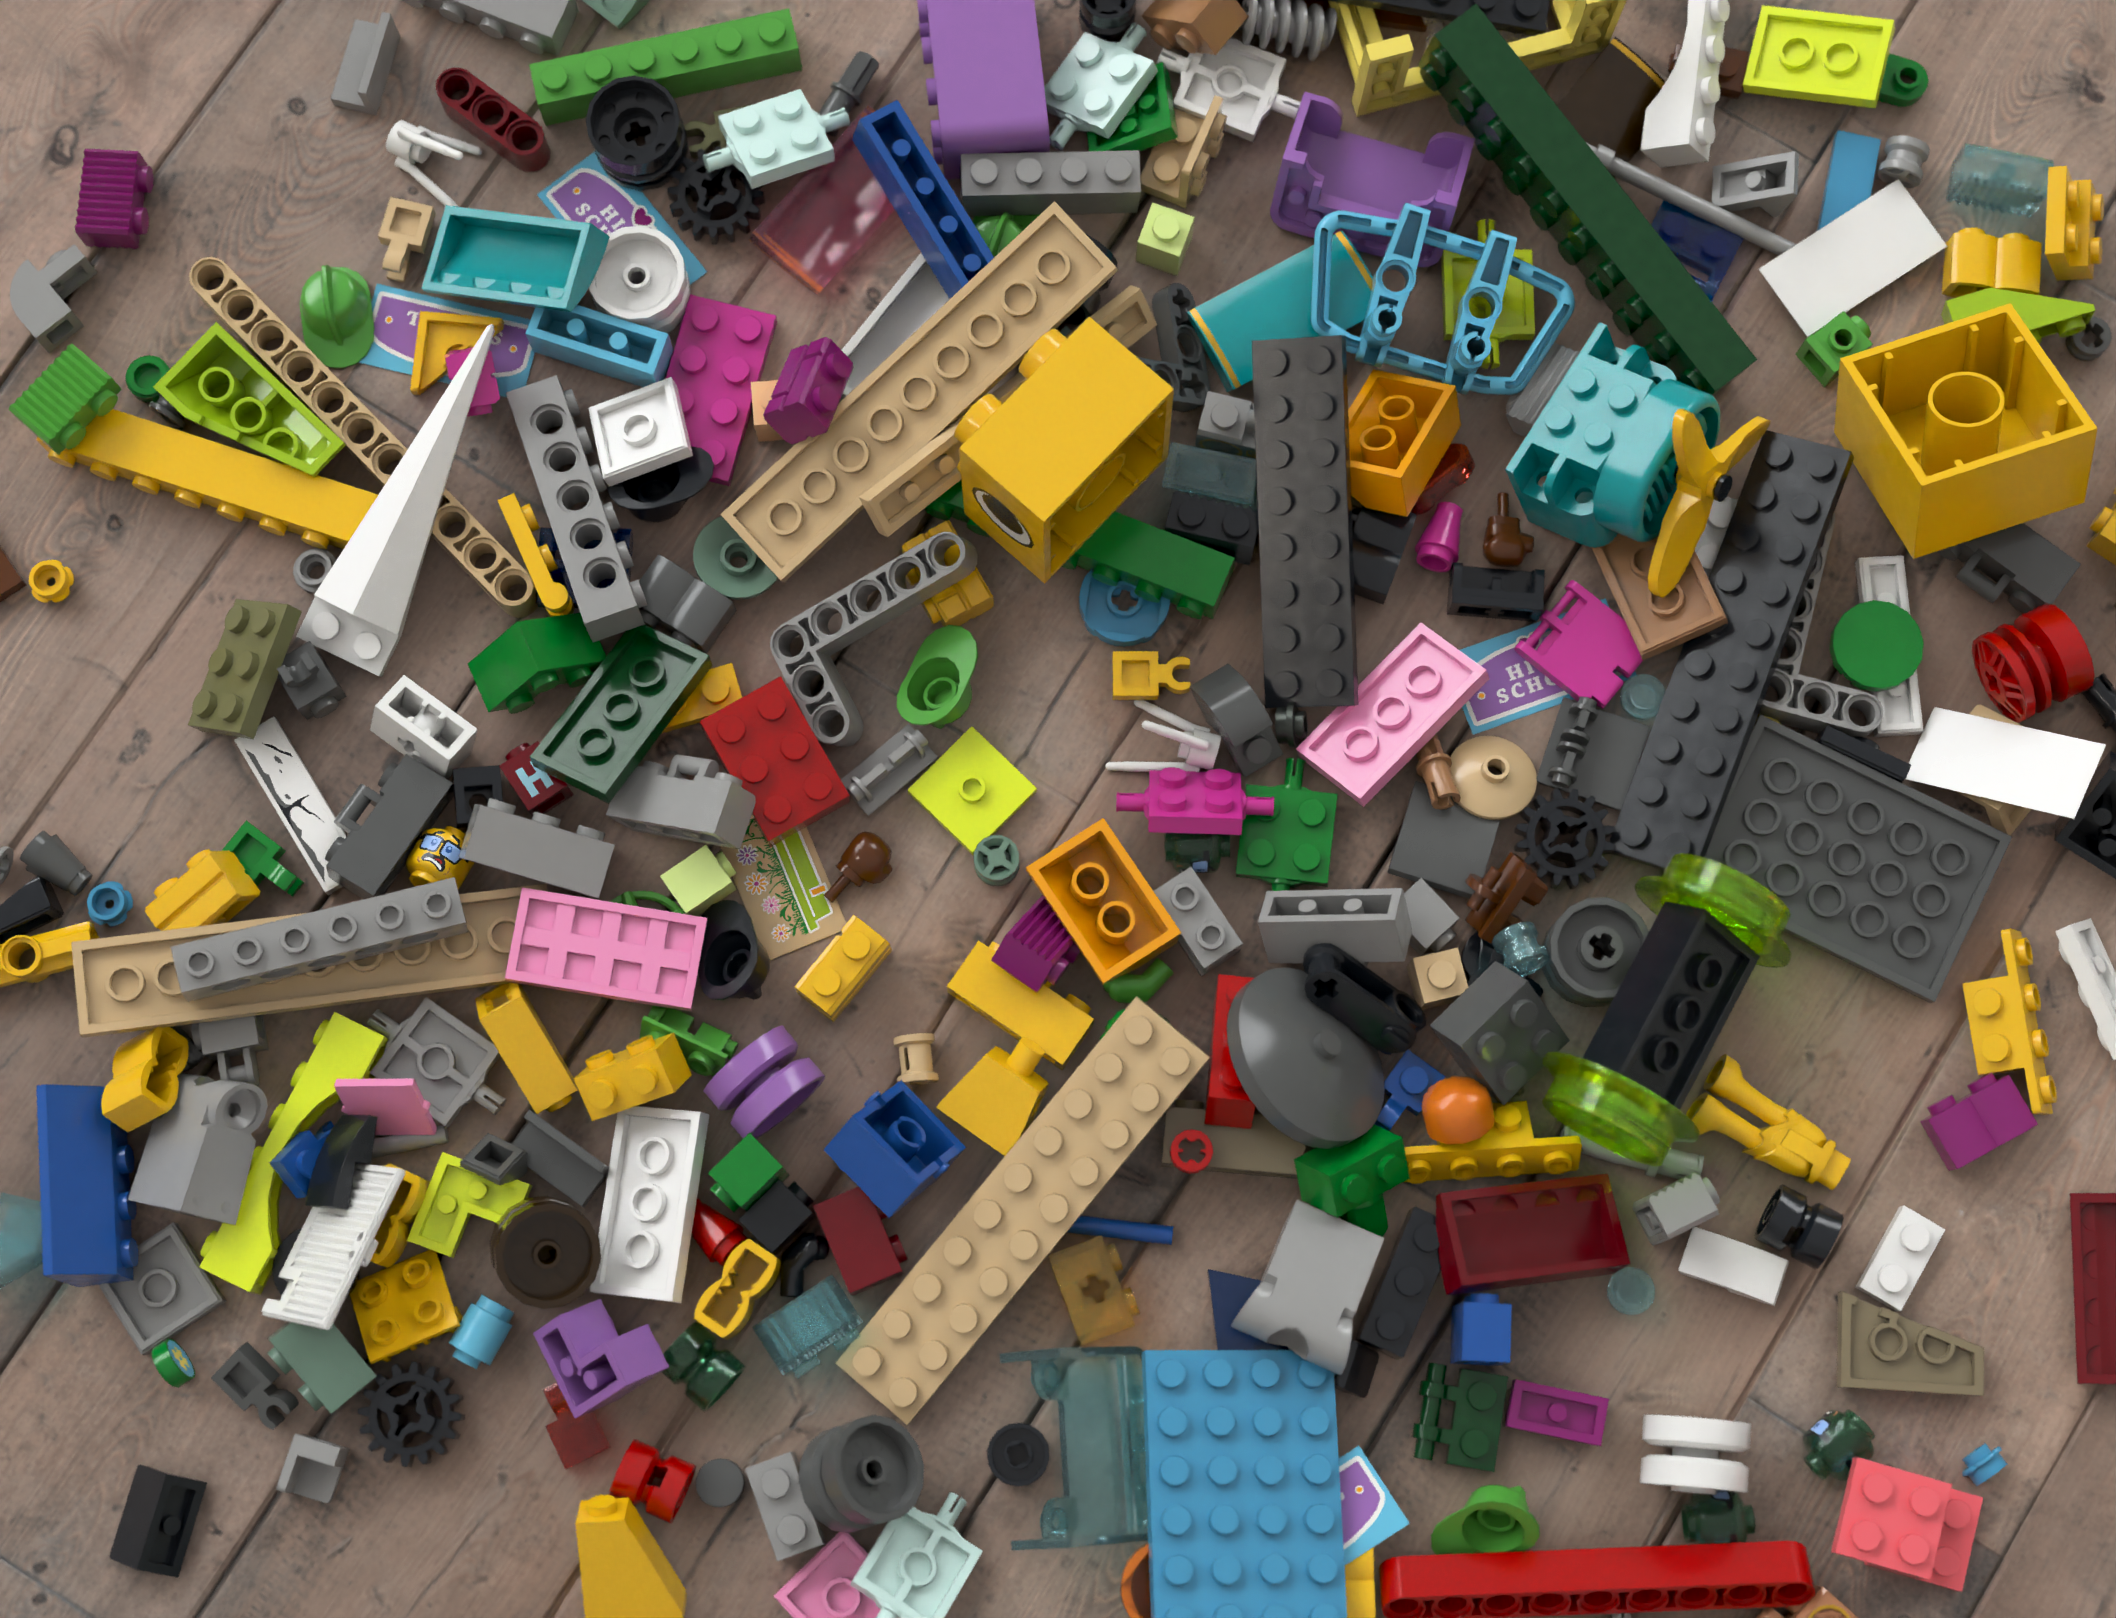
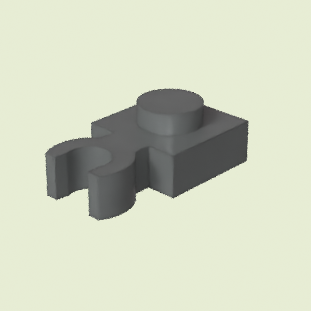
[211,1342,299,1430]

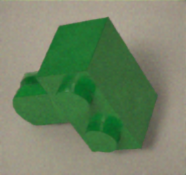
[1294,1125,1410,1237]

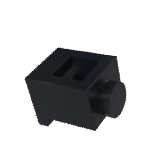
[452,765,503,828]

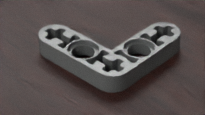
[1137,283,1210,412]

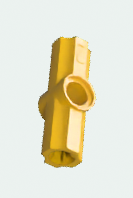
[0,921,100,988]

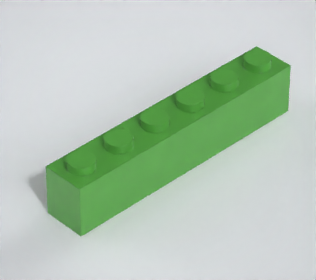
[529,8,802,126]

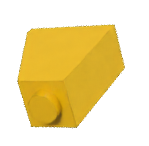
[475,982,578,1114]
[575,1495,687,1618]

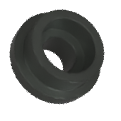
[1275,702,1308,748]

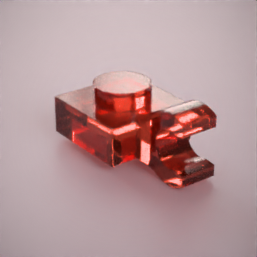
[543,1383,610,1470]

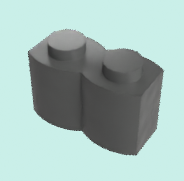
[639,554,736,654]

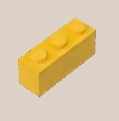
[947,941,1094,1071]

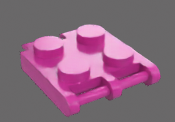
[1514,580,1643,709]

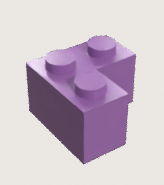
[533,1299,669,1419]

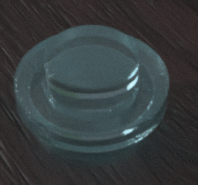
[1620,674,1666,720]
[1607,1267,1655,1315]

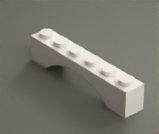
[1641,0,1730,168]

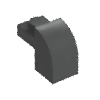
[1190,664,1283,777]

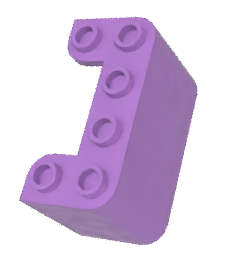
[917,0,1050,180]

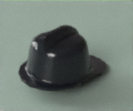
[607,446,714,523]
[698,900,770,1000]

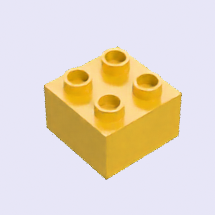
[1834,303,2098,559]

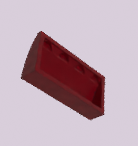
[1436,1173,1631,1295]
[2070,1193,2116,1385]

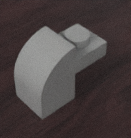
[10,244,97,353]

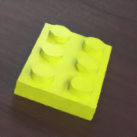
[1743,5,1895,108]

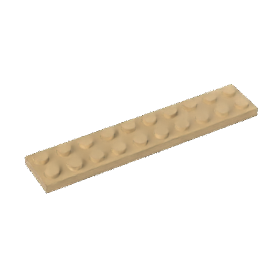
[720,201,1118,582]
[71,883,548,1038]
[835,997,1211,1425]

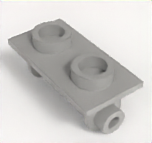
[841,724,938,816]

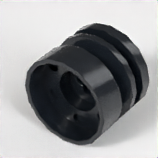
[586,75,689,191]

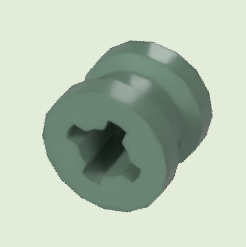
[974,835,1020,886]

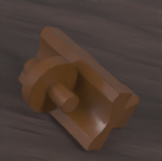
[1465,852,1548,943]

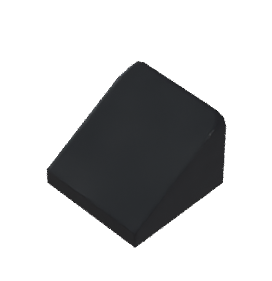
[1334,1341,1379,1398]

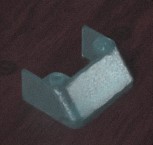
[1000,1346,1148,1551]

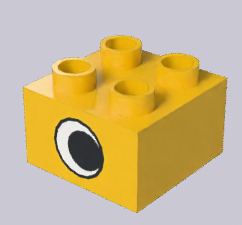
[954,317,1174,584]

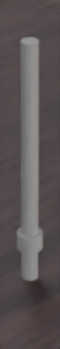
[1587,143,1796,256]

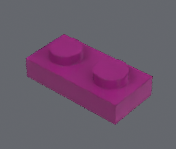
[1504,1379,1609,1446]

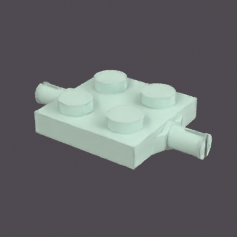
[1044,23,1158,150]
[702,89,850,189]
[850,1492,983,1618]

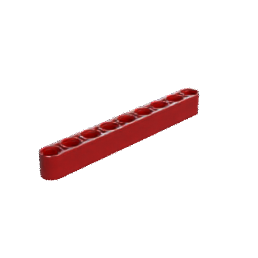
[1378,1541,1815,1618]

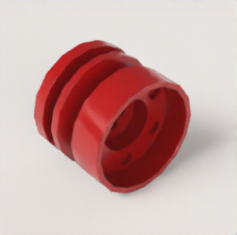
[1972,603,2095,723]

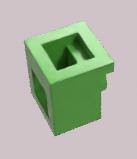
[1795,311,1873,387]

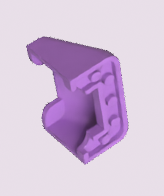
[1270,92,1475,267]

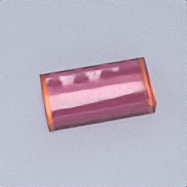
[749,105,895,295]

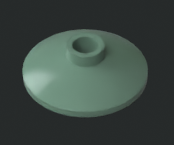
[693,516,778,600]

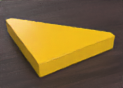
[410,311,504,395]

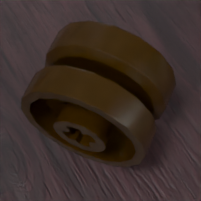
[489,1196,601,1309]

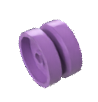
[703,1025,825,1139]

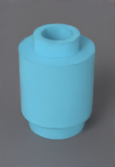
[448,1294,515,1369]

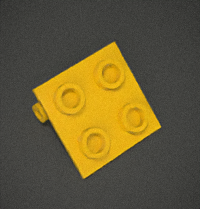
[350,1249,463,1364]

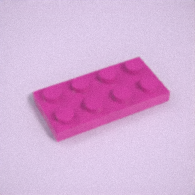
[665,294,777,486]

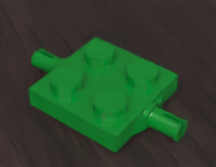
[1236,758,1338,891]

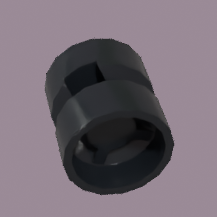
[1079,0,1137,42]
[1755,1184,1844,1269]
[987,1423,1050,1486]

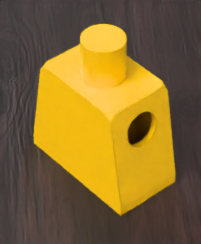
[936,1037,1049,1156]

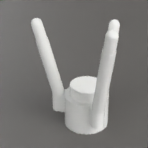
[386,120,482,207]
[1105,700,1221,772]

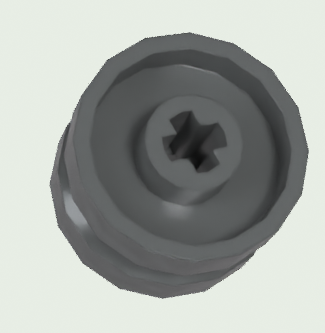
[1541,897,1649,1007]
[799,1415,924,1533]

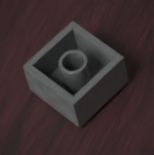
[1429,961,1570,1105]

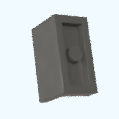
[513,1110,609,1207]

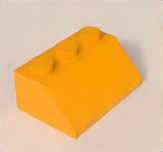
[1348,369,1461,517]
[1026,818,1181,985]

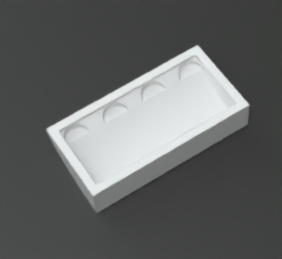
[840,253,949,401]

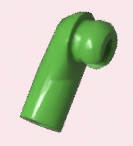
[1103,958,1174,1003]

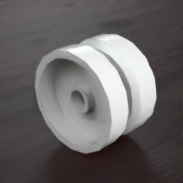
[588,226,691,333]
[1640,1415,1751,1495]

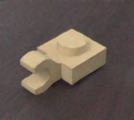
[378,197,436,283]

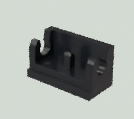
[1447,562,1545,622]

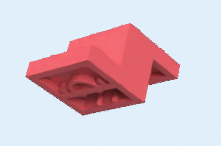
[1831,1457,1983,1592]

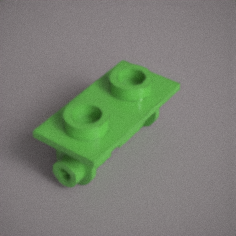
[639,1006,739,1076]

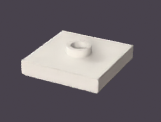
[588,377,693,487]

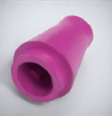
[1415,502,1463,572]

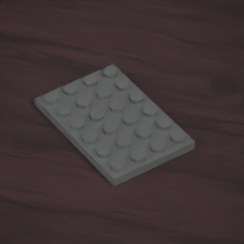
[1679,714,2012,1003]

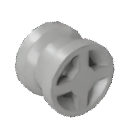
[1877,135,1930,188]

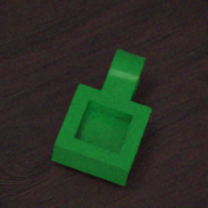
[222,820,305,897]

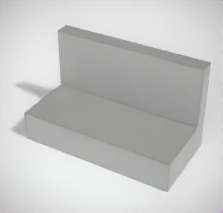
[331,12,401,115]

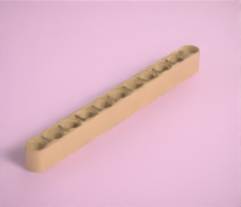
[189,257,540,618]

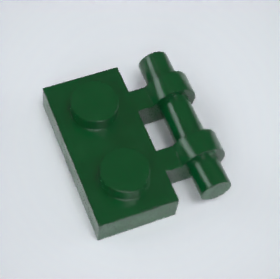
[1412,1362,1508,1472]

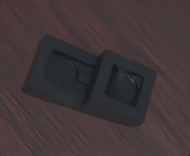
[305,1115,377,1209]

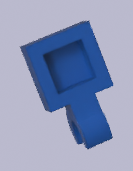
[1374,1050,1446,1131]
[269,1121,334,1199]

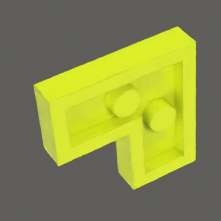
[407,1152,532,1258]

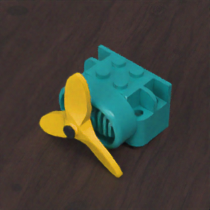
[1505,322,1770,597]

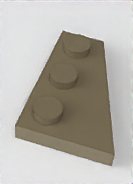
[1836,1291,1984,1396]

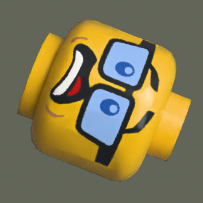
[406,826,475,890]

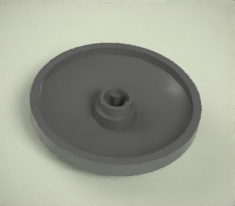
[1227,968,1384,1149]

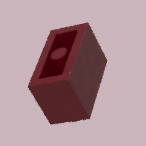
[813,1186,908,1296]

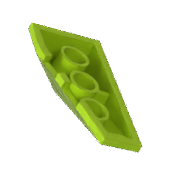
[153,322,346,477]

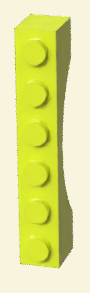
[199,1012,389,1295]

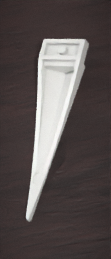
[296,324,495,676]

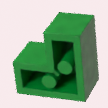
[468,613,606,714]

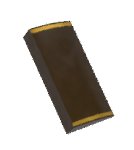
[1557,37,1665,179]

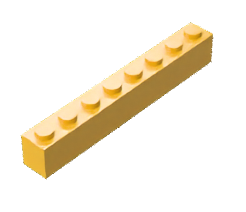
[36,409,378,550]

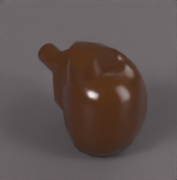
[1483,492,1534,567]
[824,831,892,903]

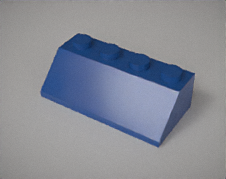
[36,1084,139,1287]

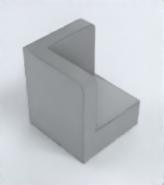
[276,1434,350,1503]

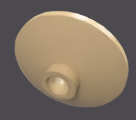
[1450,736,1537,820]

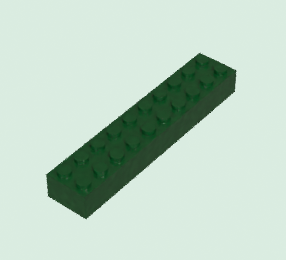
[1418,4,1757,396]

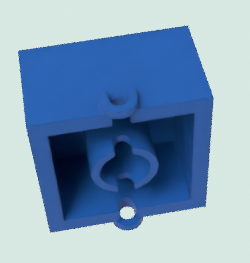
[823,1080,966,1218]

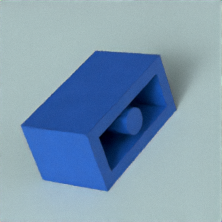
[1450,1293,1512,1366]

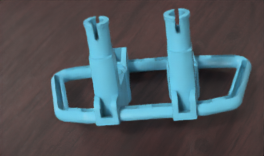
[1311,202,1575,395]

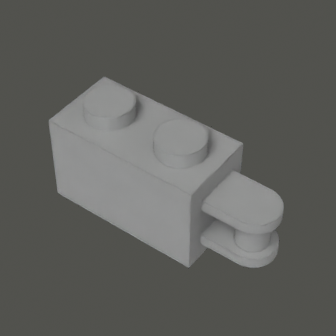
[192,1015,269,1086]

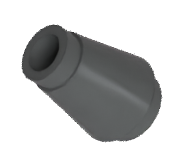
[20,831,93,896]

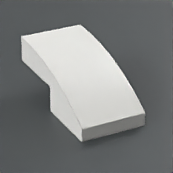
[1678,1227,1789,1306]

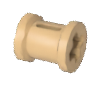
[893,1033,939,1086]

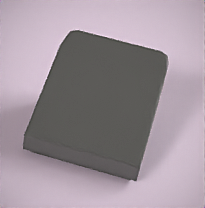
[460,1133,527,1185]

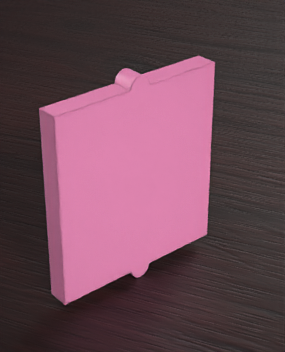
[334,1079,437,1135]

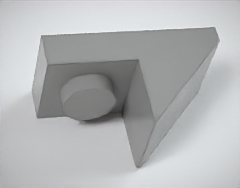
[1711,151,1799,217]

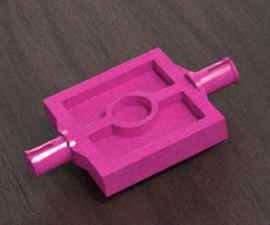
[1116,767,1274,835]

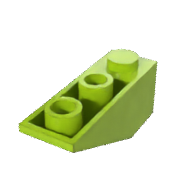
[1941,288,2095,343]

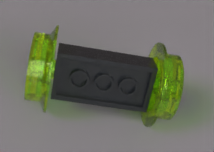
[1542,853,1792,1166]

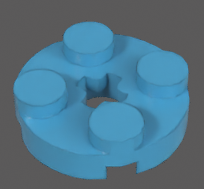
[1079,569,1170,647]

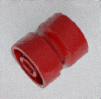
[609,1439,697,1524]

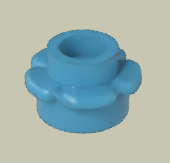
[87,881,133,926]
[1962,1443,2007,1486]

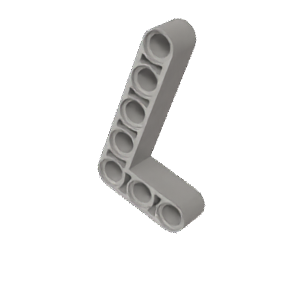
[1759,513,1883,738]
[770,532,978,747]

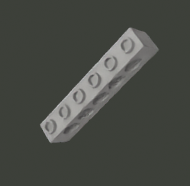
[506,375,647,642]
[171,877,468,1002]

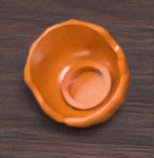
[1421,1076,1495,1144]

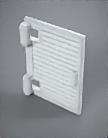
[261,1163,405,1330]

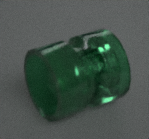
[662,1321,746,1412]

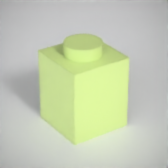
[1136,202,1195,276]
[660,845,736,916]

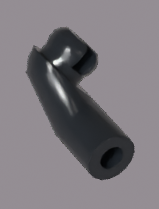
[780,1232,830,1297]

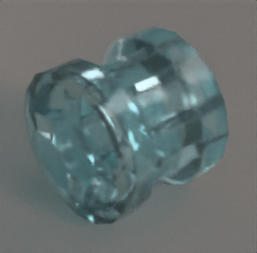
[1492,921,1550,977]

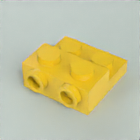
[2045,166,2104,281]

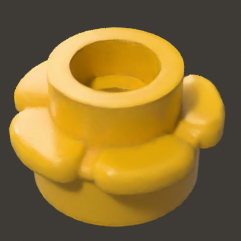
[28,560,74,603]

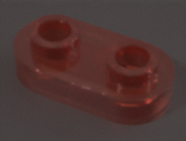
[1411,443,1475,514]

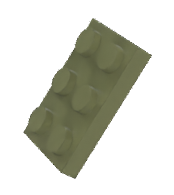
[188,599,302,739]

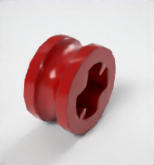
[1170,1129,1213,1174]

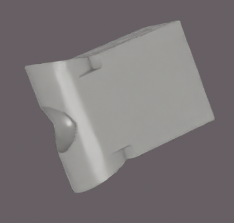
[128,1073,267,1225]
[1231,1200,1385,1375]

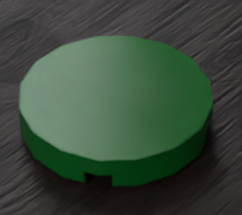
[1829,600,1924,692]

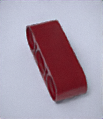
[436,67,550,172]

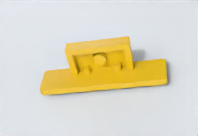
[1962,928,2057,1115]
[1404,1101,1582,1184]

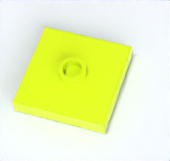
[907,726,1037,855]

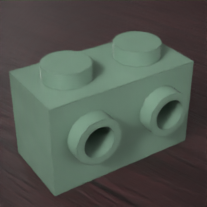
[267,1322,377,1414]

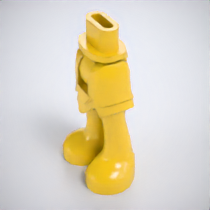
[1680,1054,1851,1190]

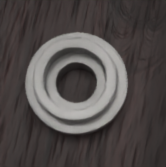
[293,548,336,594]

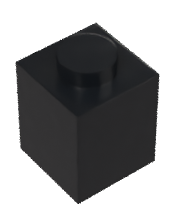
[739,1180,815,1256]

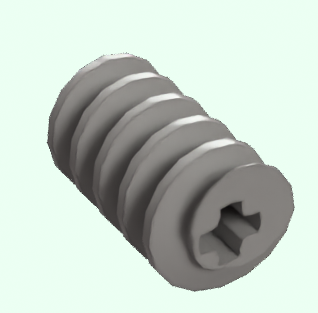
[1239,0,1337,61]

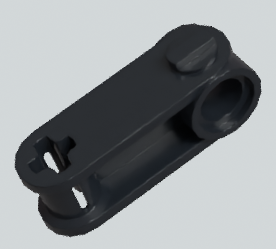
[1303,943,1427,1055]

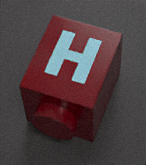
[499,741,574,816]

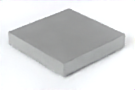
[99,1222,227,1355]

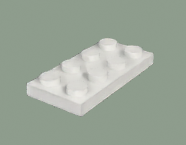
[590,1106,709,1303]

